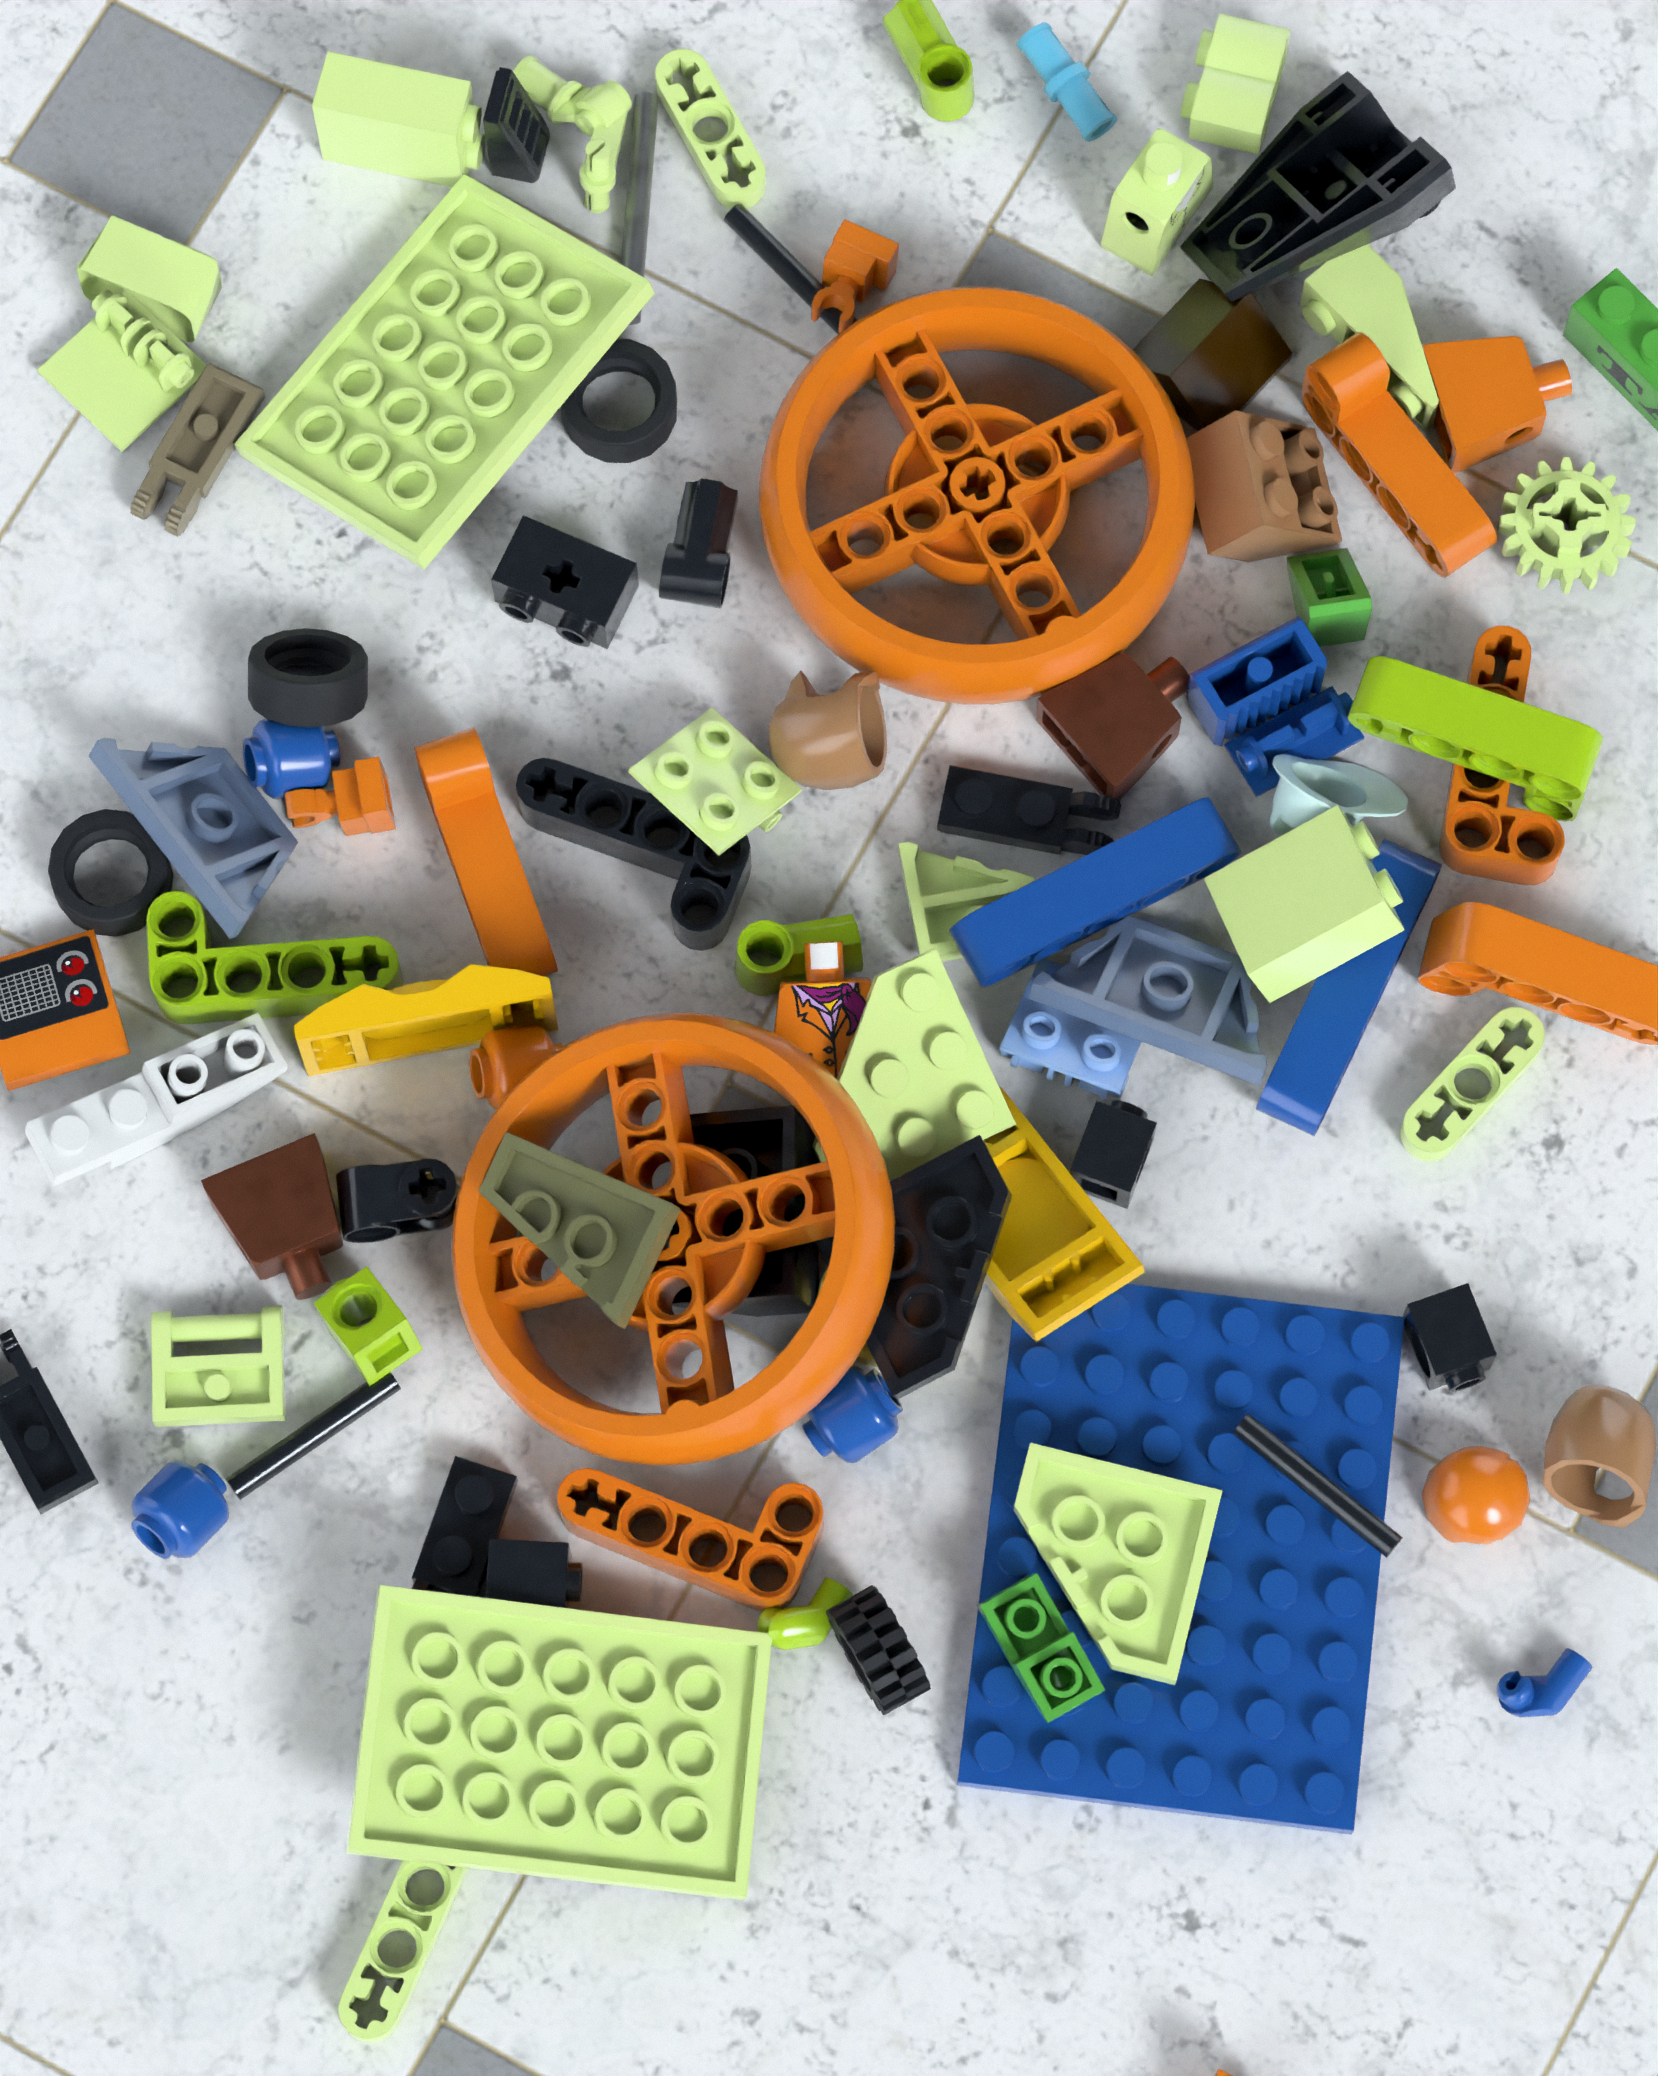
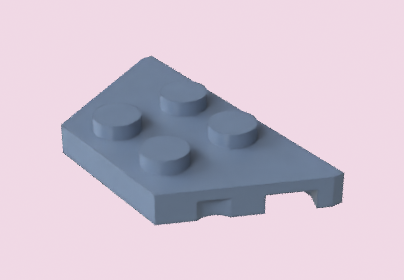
[89,738,298,939]
[1029,915,1267,1086]

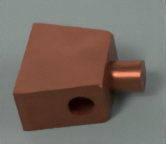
[1036,653,1190,801]
[201,1133,344,1300]

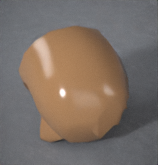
[768,671,887,790]
[1542,1385,1657,1528]

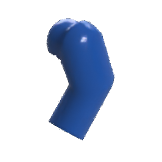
[1497,1648,1593,1718]

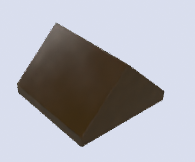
[1132,278,1293,431]

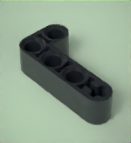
[516,758,752,951]

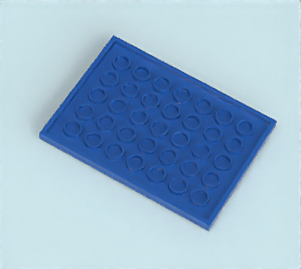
[957,1284,1405,1835]

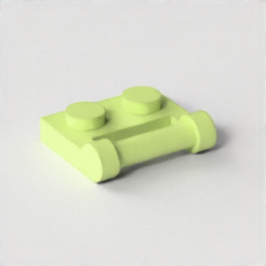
[151,1305,286,1427]

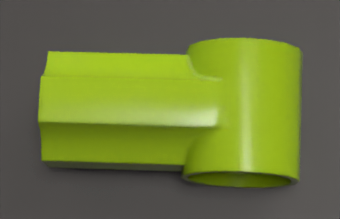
[883,0,974,122]
[735,914,864,996]

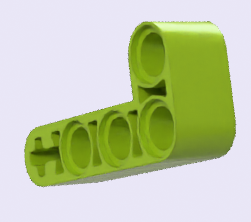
[1348,656,1603,822]
[146,891,404,1024]

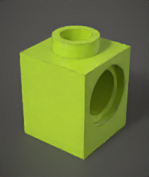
[313,1266,423,1386]

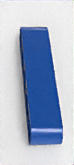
[949,797,1241,987]
[1256,838,1442,1136]

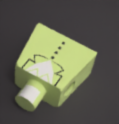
[1100,128,1213,276]

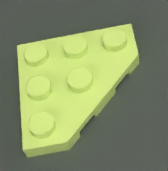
[812,949,1016,1181]
[1014,1443,1222,1685]

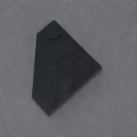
[815,1135,1012,1400]

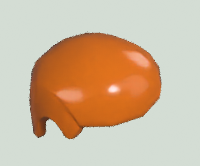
[1422,1446,1531,1545]

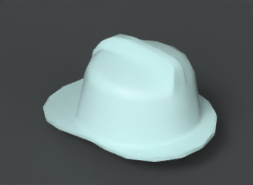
[1270,754,1408,835]

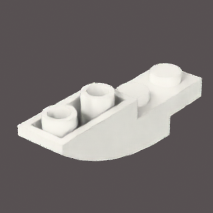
[25,1013,288,1187]

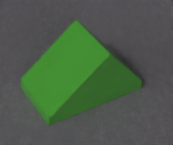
[1286,548,1372,647]

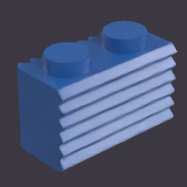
[1186,616,1328,747]

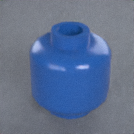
[243,718,340,800]
[803,1366,903,1463]
[131,1462,229,1559]

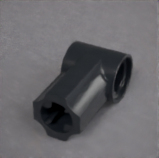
[659,478,738,608]

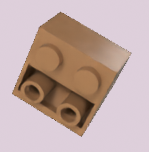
[1186,410,1343,562]

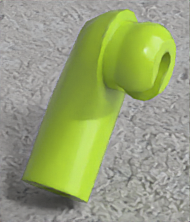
[757,1577,853,1650]

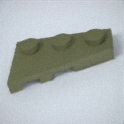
[478,1132,681,1329]

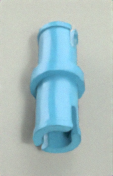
[1017,22,1117,142]

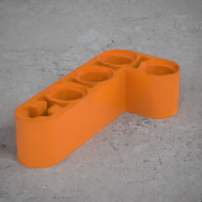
[1302,332,1497,578]
[1439,626,1565,885]
[414,727,558,976]
[1417,902,1658,1045]
[557,1468,824,1612]

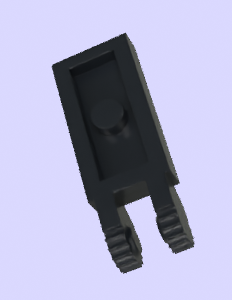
[937,765,1121,855]
[0,1329,99,1514]
[411,1456,518,1597]

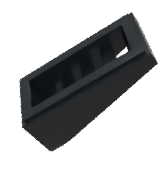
[483,67,550,183]

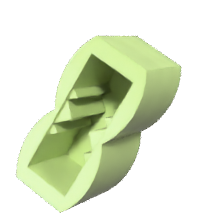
[1180,13,1290,155]

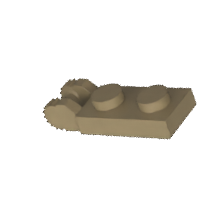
[130,363,265,537]

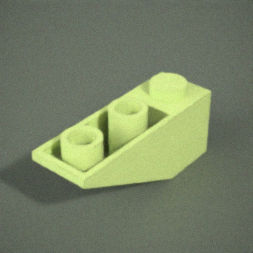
[1300,244,1439,431]

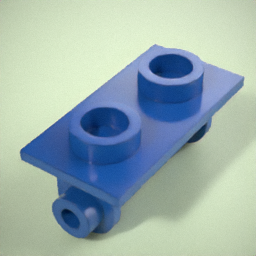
[1224,686,1365,797]

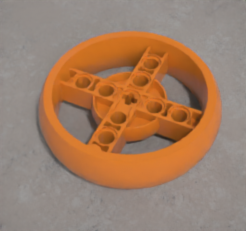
[759,286,1195,705]
[452,1012,895,1465]

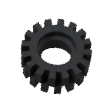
[826,1585,931,1715]

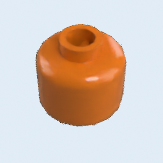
[469,1024,564,1110]

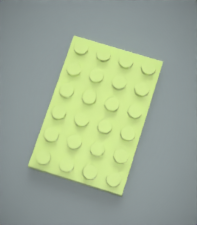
[234,174,655,570]
[346,1585,772,1900]

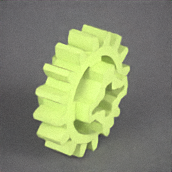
[1497,457,1636,594]

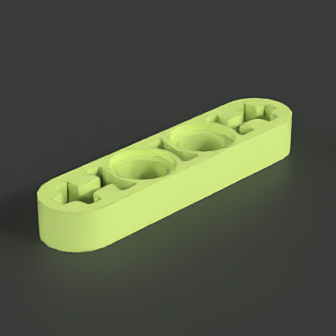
[338,1860,469,2043]

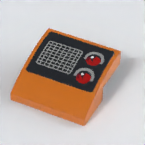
[0,929,131,1091]

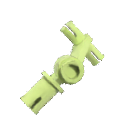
[513,55,632,213]

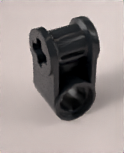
[336,1158,460,1243]

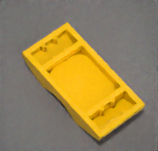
[293,964,559,1076]
[984,1087,1145,1342]

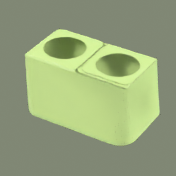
[76,215,222,343]

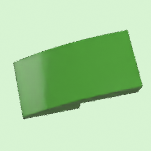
[977,1573,1105,1723]

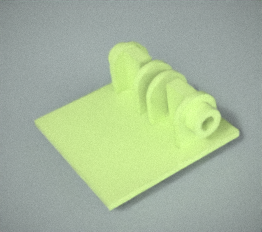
[37,289,206,452]
[628,707,802,855]

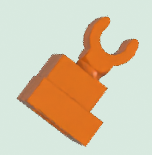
[811,219,899,333]
[284,756,396,836]

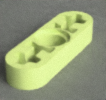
[655,49,766,209]
[1400,1007,1545,1161]

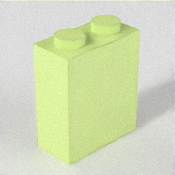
[312,51,486,187]
[1204,805,1405,1003]

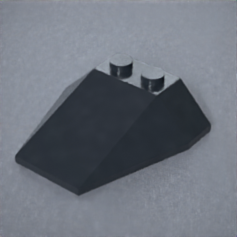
[1180,71,1456,302]

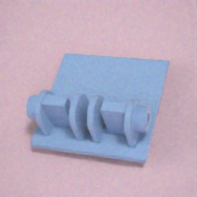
[999,958,1141,1101]

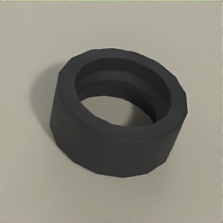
[561,339,677,463]
[248,628,368,728]
[48,809,173,937]

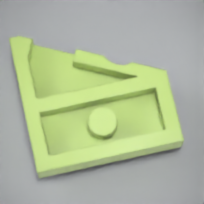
[898,842,1035,962]

